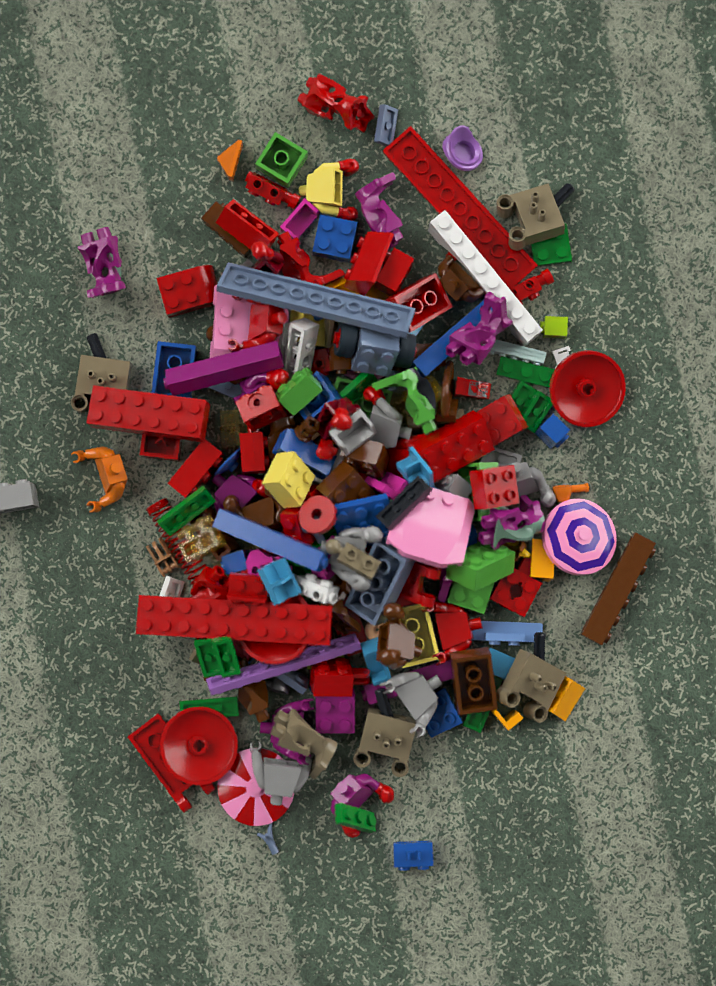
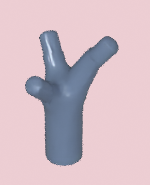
[257,823,279,855]

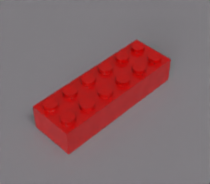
[86,385,210,442]

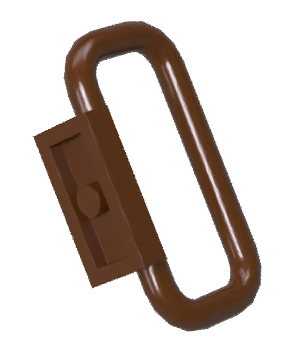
[436,360,458,422]

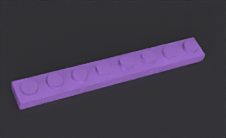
[206,633,361,696]

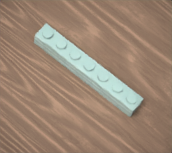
[483,339,547,366]

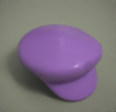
[442,125,483,171]

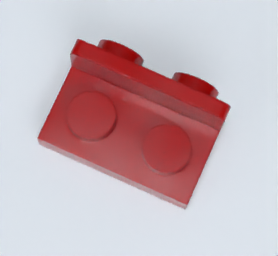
[227,572,268,605]

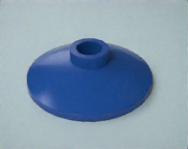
[214,447,241,476]

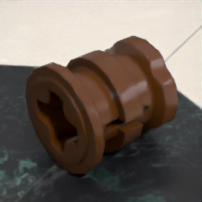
[295,416,320,442]

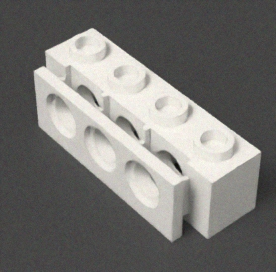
[279,317,319,382]

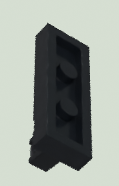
[376,476,433,531]

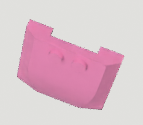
[210,285,289,358]
[386,483,475,568]

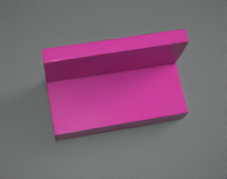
[365,471,408,500]

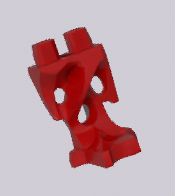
[297,74,375,133]
[277,231,345,286]
[190,565,229,639]

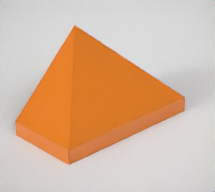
[217,140,243,181]

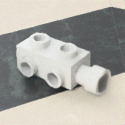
[293,573,339,604]

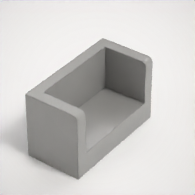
[329,409,377,456]

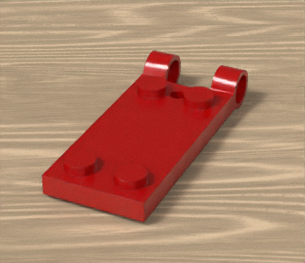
[364,546,442,608]
[128,713,215,813]

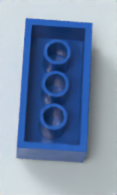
[151,341,198,398]

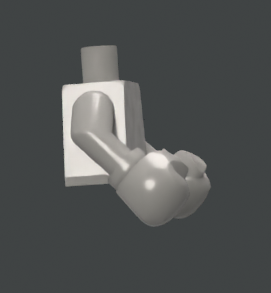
[501,462,556,510]
[320,526,383,592]

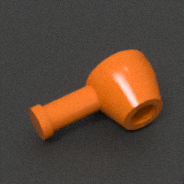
[553,483,589,502]

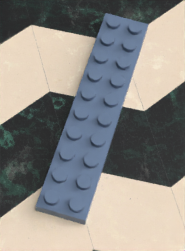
[216,262,416,338]

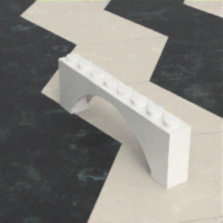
[428,210,542,347]

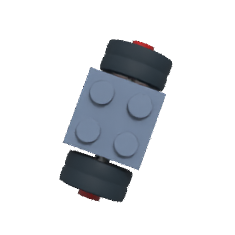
[333,323,417,377]

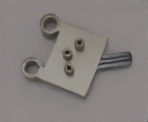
[496,183,575,251]
[71,333,132,413]
[496,632,566,723]
[354,688,417,777]

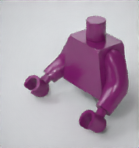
[260,698,314,765]

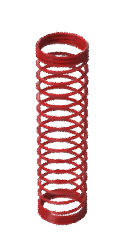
[146,498,207,587]

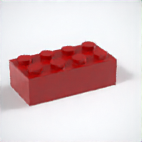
[408,411,495,483]

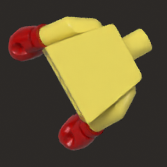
[299,158,359,221]

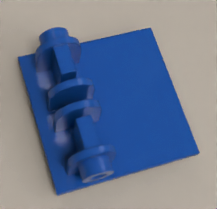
[426,688,463,738]

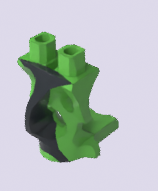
[372,367,437,434]

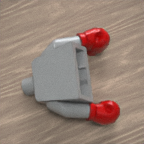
[363,386,412,449]

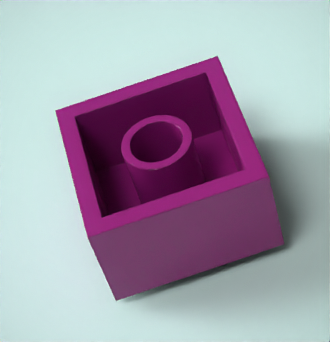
[316,689,355,733]

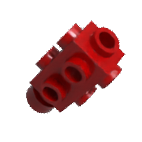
[245,171,301,210]
[509,268,554,305]

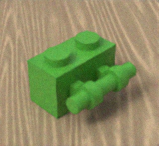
[276,367,323,416]

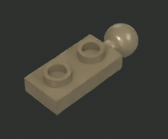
[325,539,381,580]

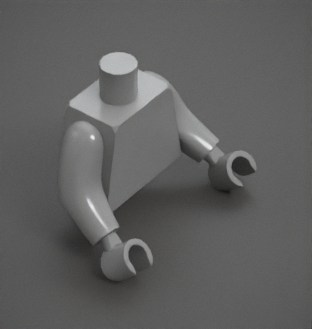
[380,672,443,739]
[250,742,315,805]

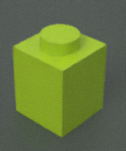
[540,316,568,339]

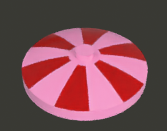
[217,748,294,826]

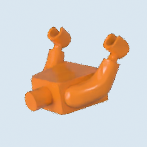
[71,447,128,513]

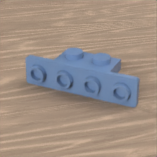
[472,621,543,646]

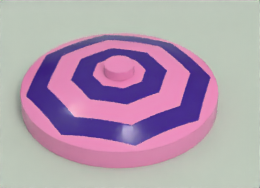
[542,499,617,576]

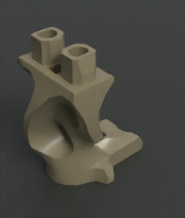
[271,709,337,779]

